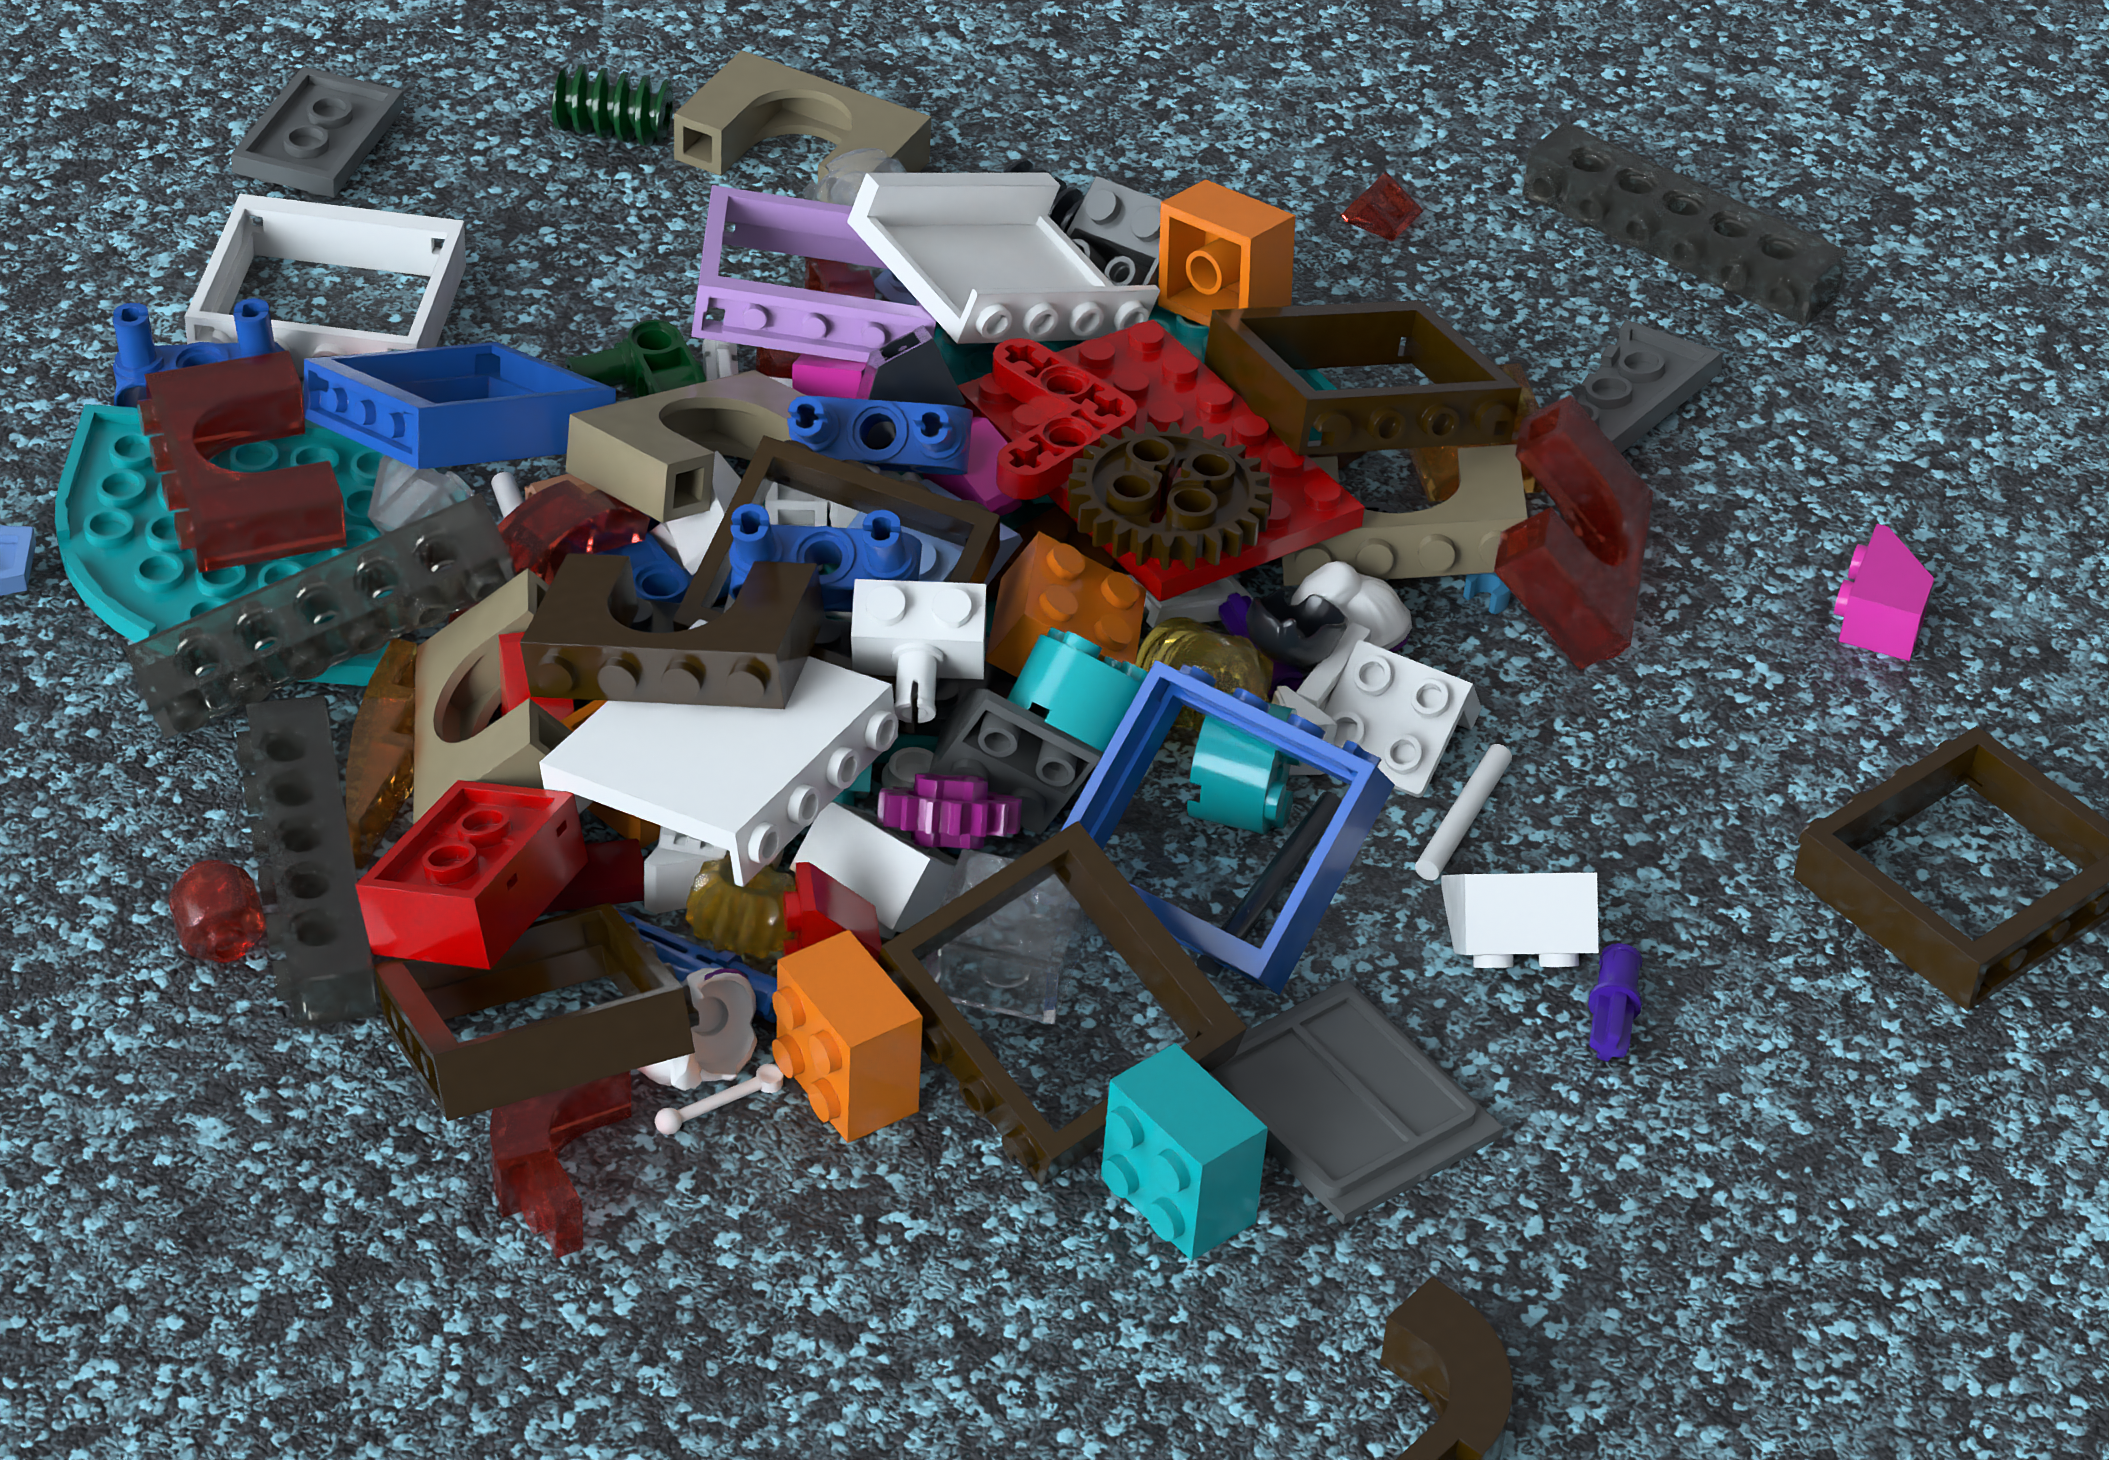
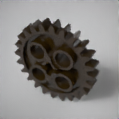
[1067,422,1273,570]

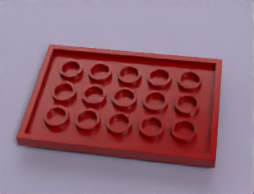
[957,319,1365,602]

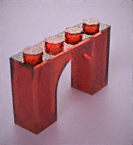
[137,350,347,573]
[1494,395,1653,670]

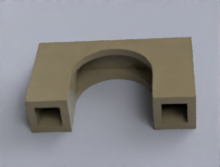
[674,50,932,207]
[566,370,807,523]
[1282,444,1529,586]
[413,568,573,824]

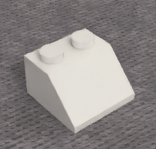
[789,800,985,940]
[1441,873,1599,968]

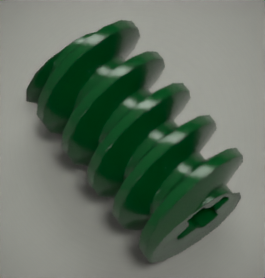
[552,63,673,147]

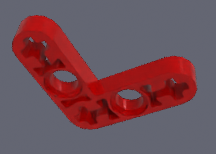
[992,338,1137,500]

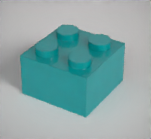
[1101,1043,1268,1261]

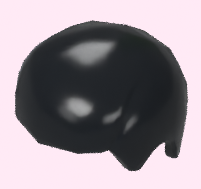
[1246,588,1349,669]

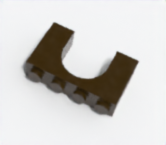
[520,553,826,709]

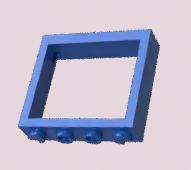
[304,342,616,470]
[1052,660,1395,995]

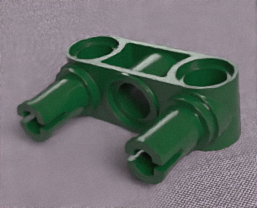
[565,320,707,398]

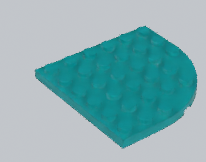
[55,404,441,688]

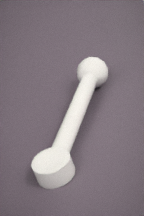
[655,1064,784,1135]

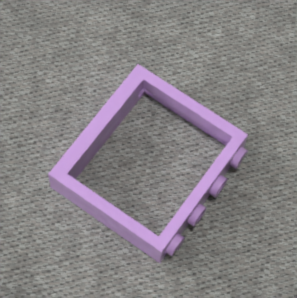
[691,185,937,362]

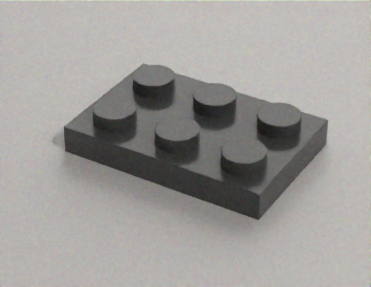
[231,66,404,198]

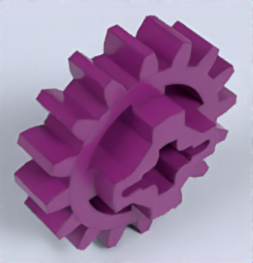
[876,773,1022,849]

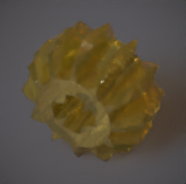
[685,855,795,958]

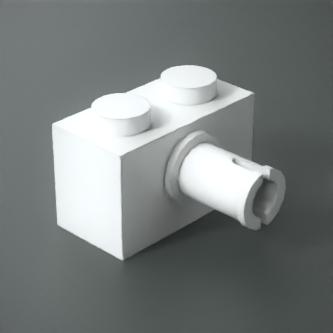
[851,579,986,723]

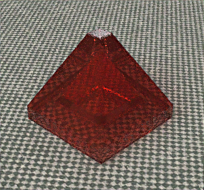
[1340,171,1423,241]

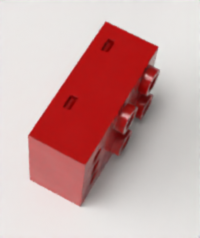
[355,780,589,970]

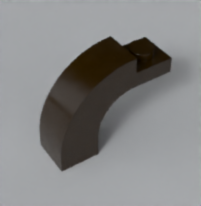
[1380,1276,1513,1460]

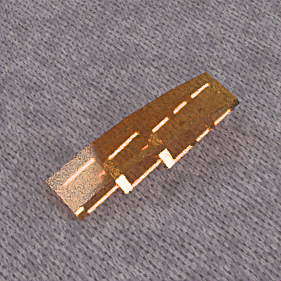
[346,637,417,869]

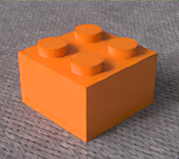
[1158,179,1296,328]
[985,531,1147,678]
[772,930,923,1143]

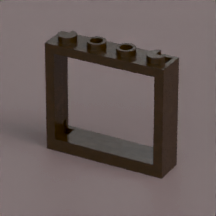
[1204,300,1522,455]
[673,435,1000,735]
[1793,726,2109,1012]
[877,821,1247,1186]
[373,902,700,1121]

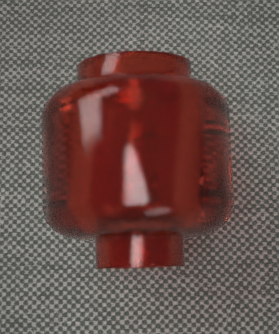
[169,860,265,963]

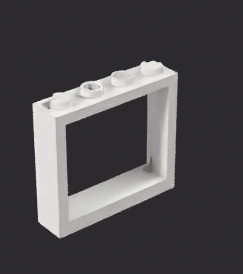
[185,194,466,377]

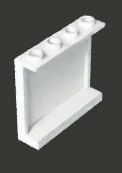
[847,173,1160,344]
[539,619,899,887]

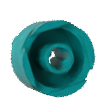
[1007,627,1149,755]
[1187,692,1302,835]

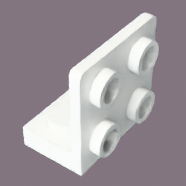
[1324,639,1482,798]

